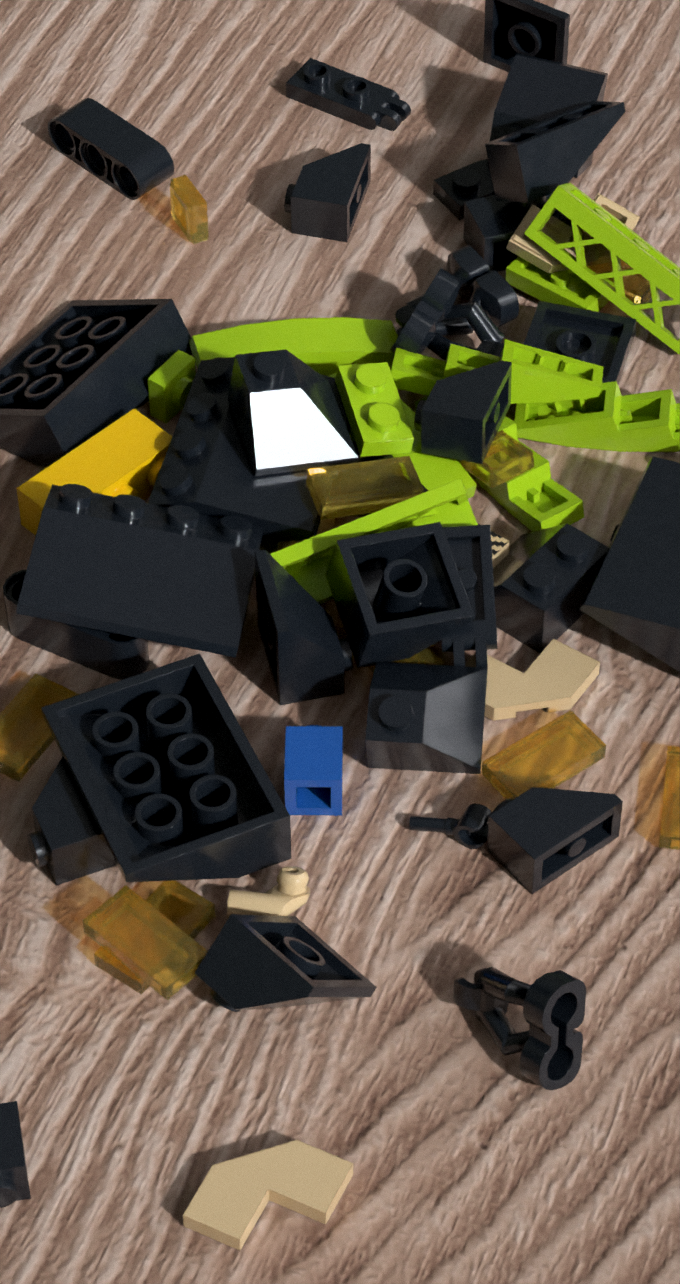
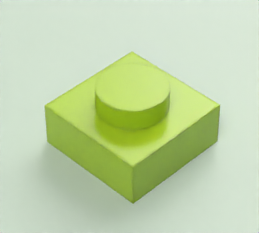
[148,350,196,424]

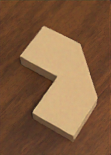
[506,193,640,273]
[465,639,600,721]
[183,1140,353,1251]

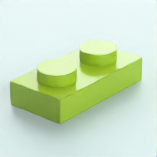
[505,257,615,312]
[335,362,414,457]

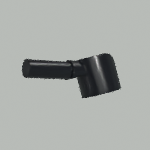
[409,803,492,849]

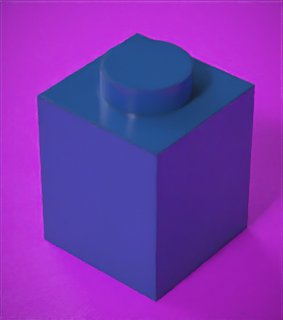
[284,725,343,816]

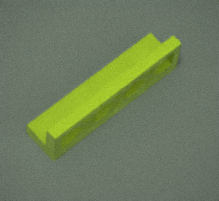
[524,183,680,355]
[270,478,478,604]

